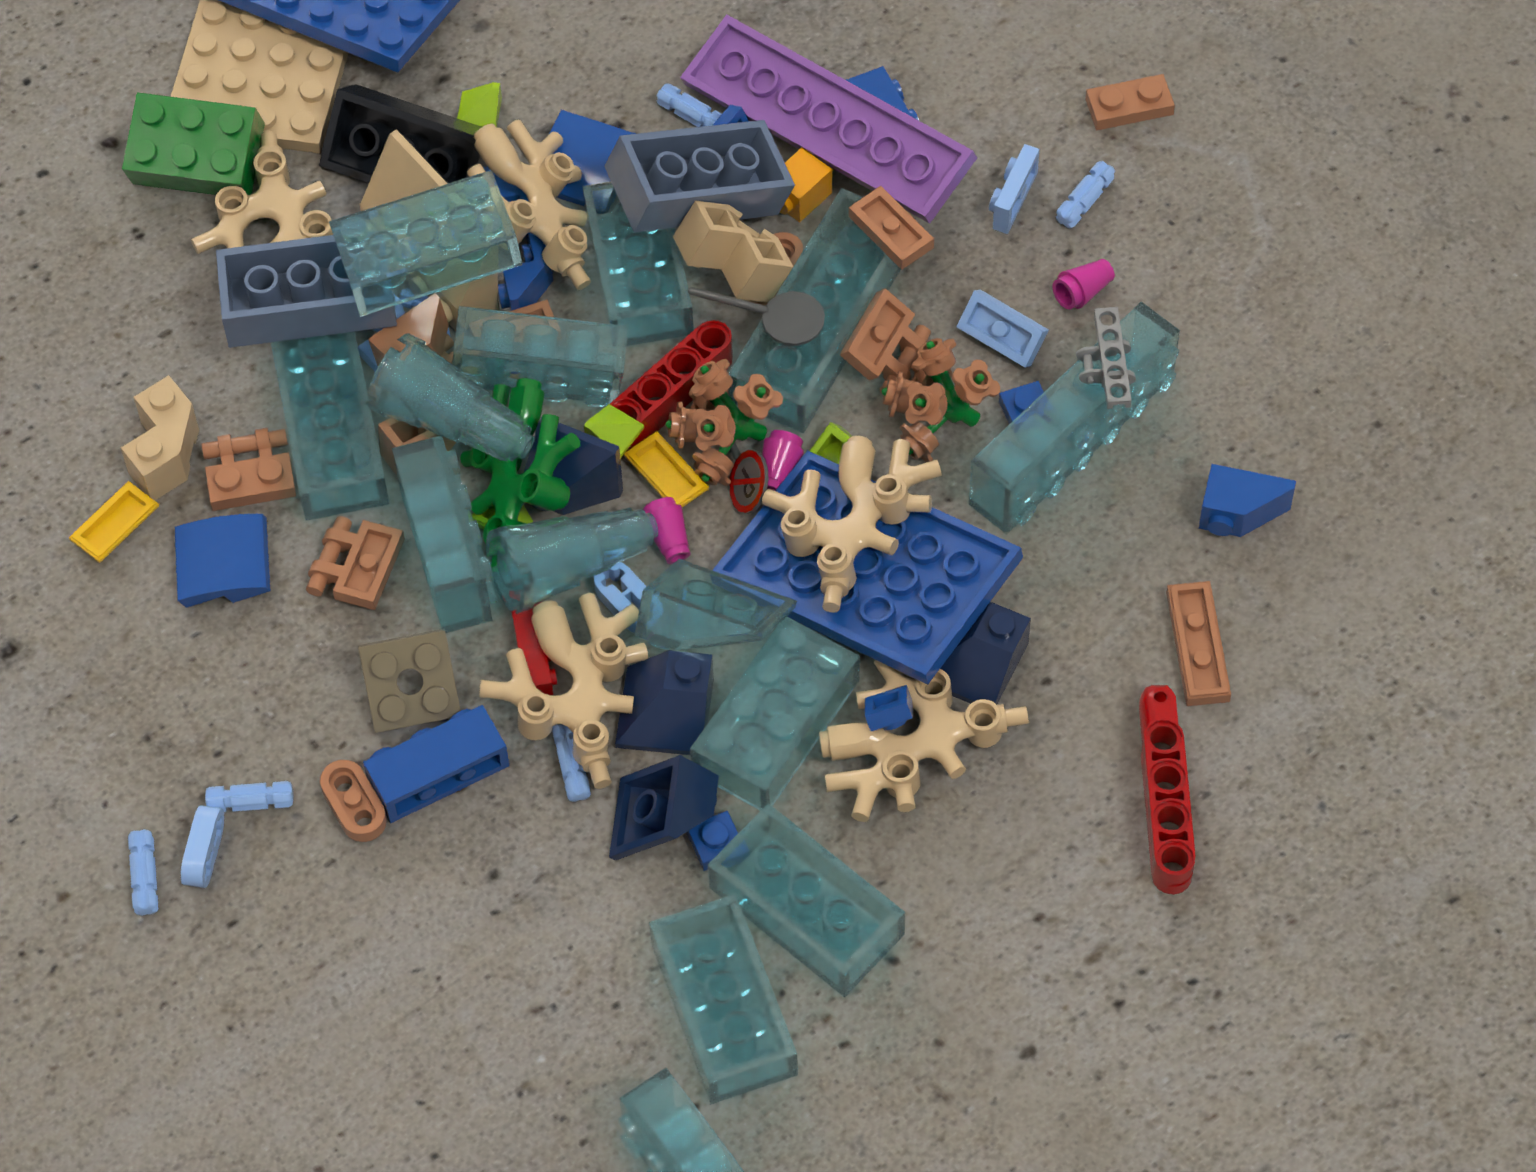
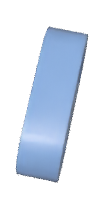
[594,561,660,634]
[181,805,224,888]

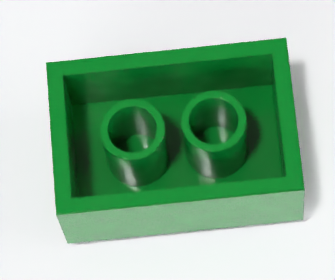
[122,92,265,195]

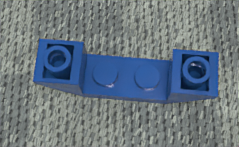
[474,167,553,311]

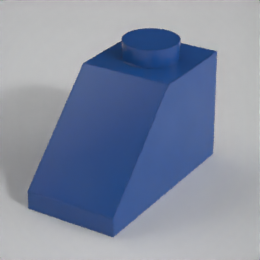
[1198,464,1296,537]

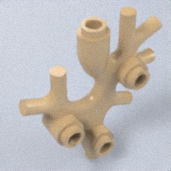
[456,120,591,290]
[191,131,355,254]
[762,436,942,613]
[479,593,648,789]
[819,660,1029,822]

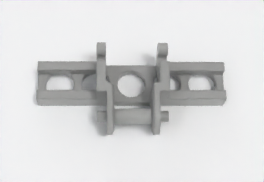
[1076,307,1136,409]

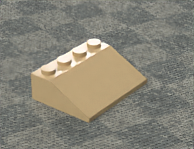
[359,130,499,335]

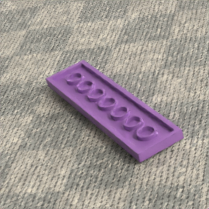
[680,14,977,224]

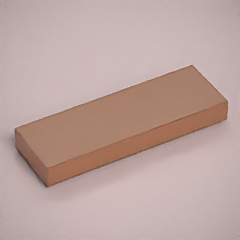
[1166,581,1231,706]

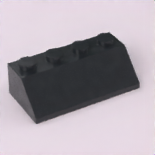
[319,84,488,193]

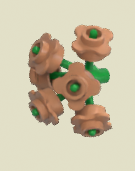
[882,338,1000,462]
[666,359,783,486]

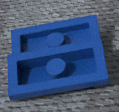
[549,109,636,213]
[175,514,270,608]

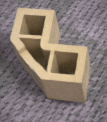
[673,200,793,302]
[121,375,199,500]

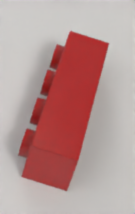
[509,589,558,695]

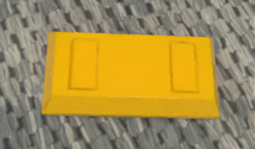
[624,431,709,508]
[69,481,159,563]

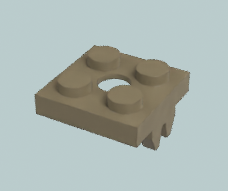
[358,628,461,733]

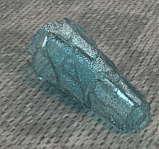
[366,333,535,462]
[486,508,658,614]

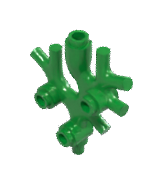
[460,378,580,578]

